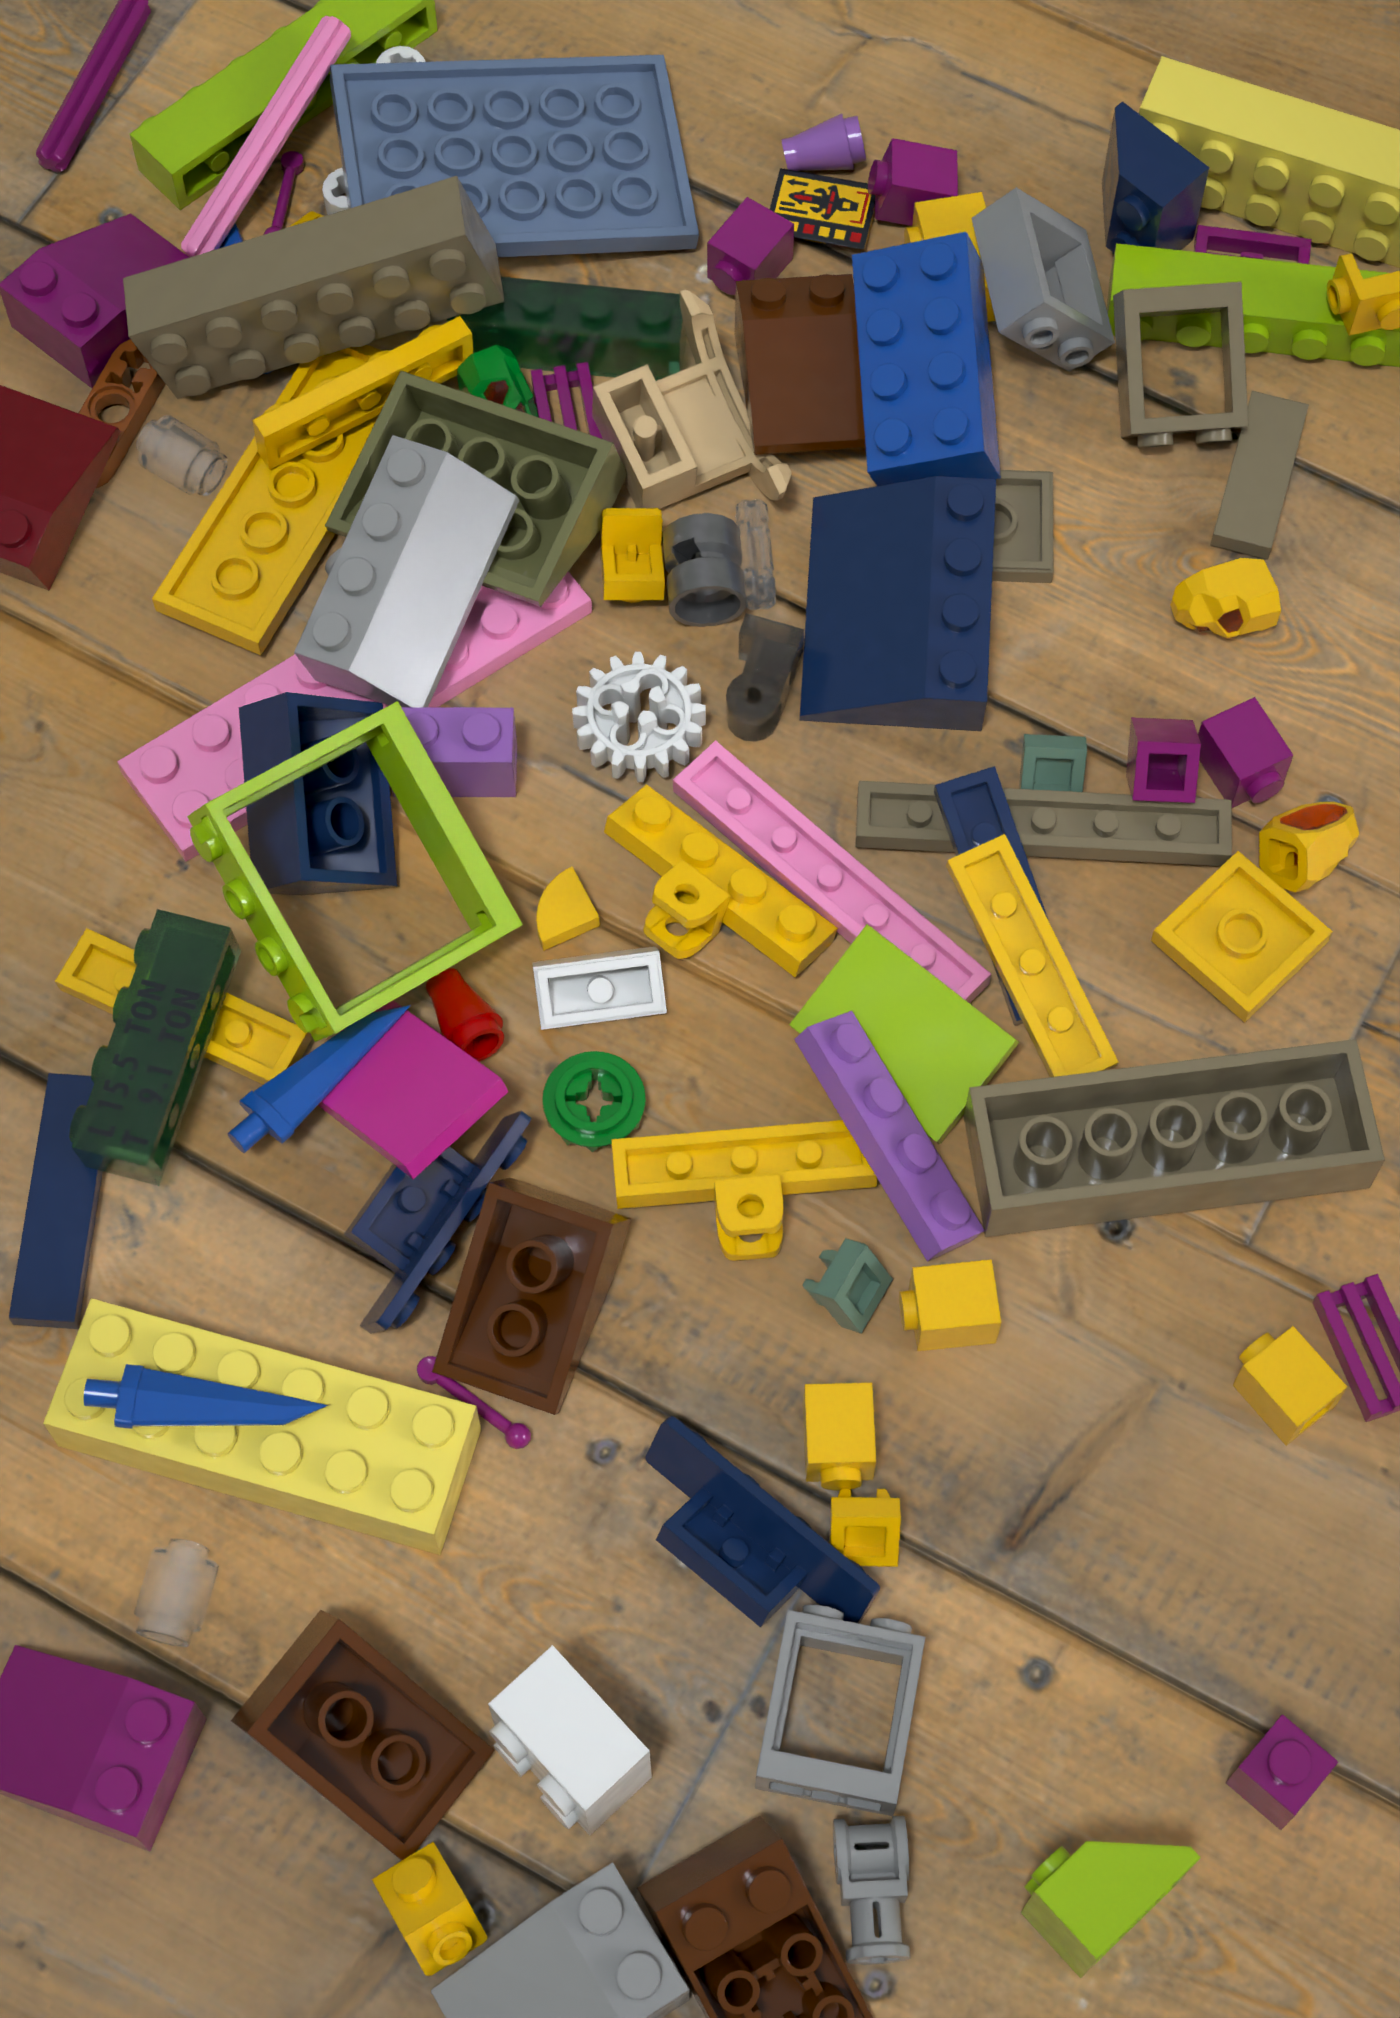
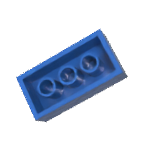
[852,232,1001,486]

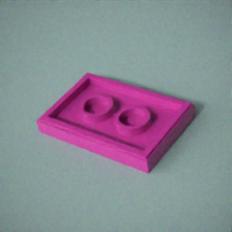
[318,1000,508,1179]

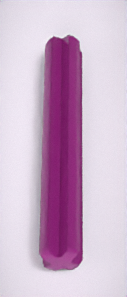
[36,0,151,173]

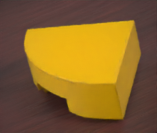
[536,866,600,951]

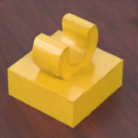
[829,1488,901,1567]

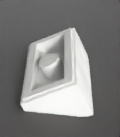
[532,946,667,1030]

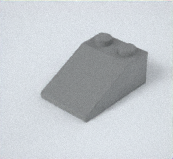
[431,1862,690,2018]

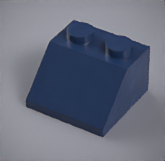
[1102,101,1209,255]

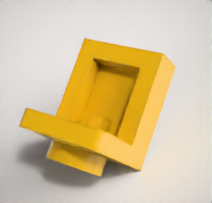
[1327,253,1400,336]
[600,508,665,603]
[372,1842,487,1976]

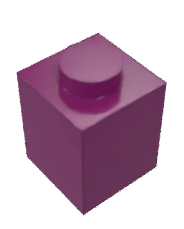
[868,138,958,226]
[707,197,794,295]
[1198,697,1293,809]
[1126,717,1201,803]
[1226,1714,1338,1830]

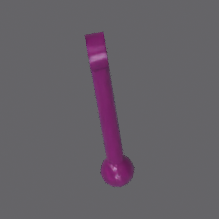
[263,151,304,235]
[417,1356,531,1449]

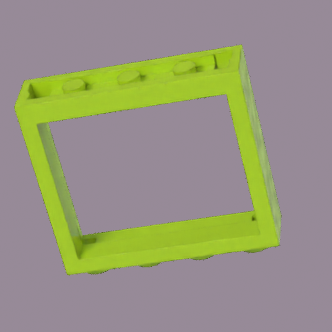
[187,701,523,1042]

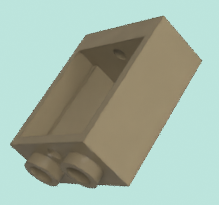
[1113,282,1249,447]

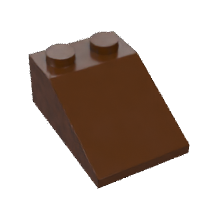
[734,274,866,455]
[432,1178,631,1415]
[231,1610,494,1861]

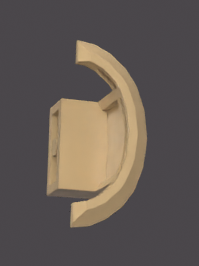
[592,289,792,509]

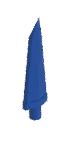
[227,1005,411,1153]
[84,1364,328,1429]

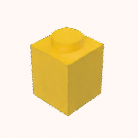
[899,1259,1001,1351]
[1233,1326,1348,1446]
[803,1383,876,1490]

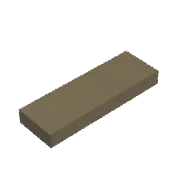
[1210,391,1309,560]

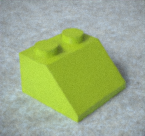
[1021,1841,1201,1978]

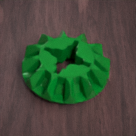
[542,1051,646,1152]

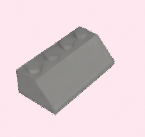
[294,435,519,707]

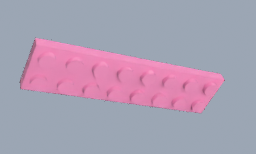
[117,572,592,862]

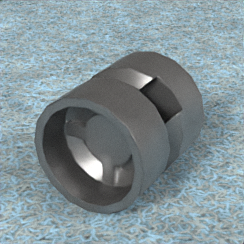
[663,513,746,627]

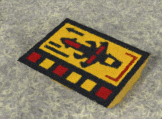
[770,168,875,249]

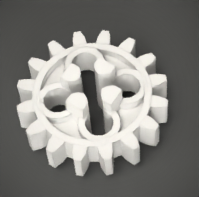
[572,652,706,782]

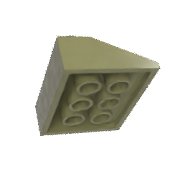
[325,371,627,607]

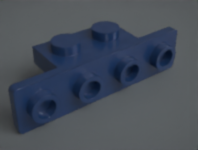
[344,1110,532,1334]
[645,1416,880,1628]

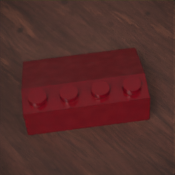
[0,385,121,591]

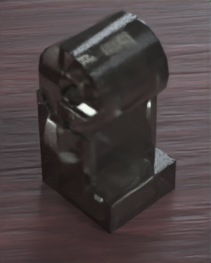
[726,613,804,742]

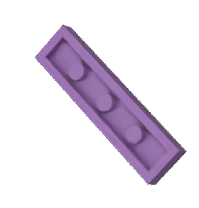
[794,1011,985,1262]

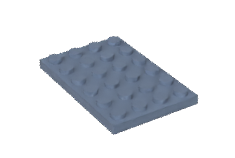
[330,55,699,257]

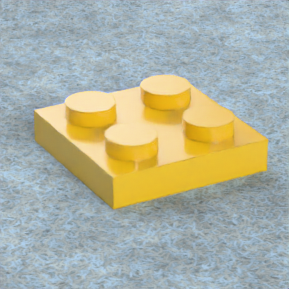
[1151,851,1333,1023]

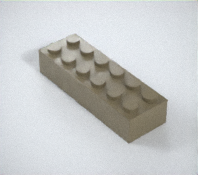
[123,176,504,399]
[964,1039,1385,1237]

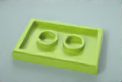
[789,924,1020,1144]

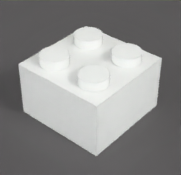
[488,1645,652,1835]

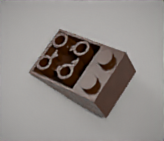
[637,1816,873,2018]

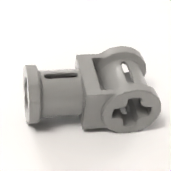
[833,1816,911,1965]

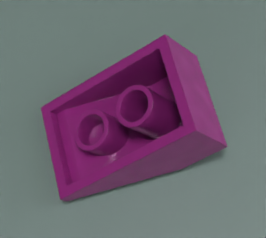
[0,213,190,388]
[0,1645,207,1852]

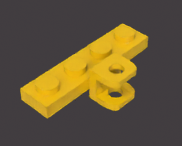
[604,784,838,977]
[611,1120,877,1261]

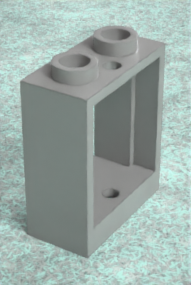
[971,187,1115,372]
[755,1605,925,1817]

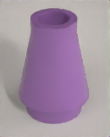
[781,113,867,171]

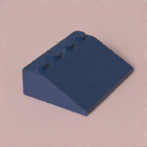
[799,476,996,731]

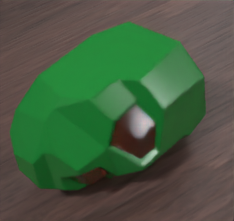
[457,345,538,417]

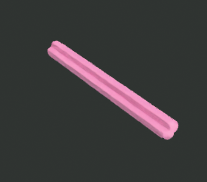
[181,16,351,257]

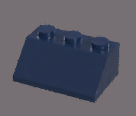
[239,692,398,896]

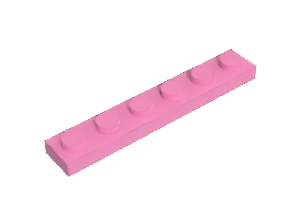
[673,740,991,1003]

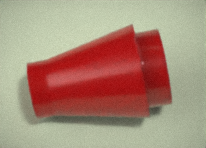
[425,968,504,1062]

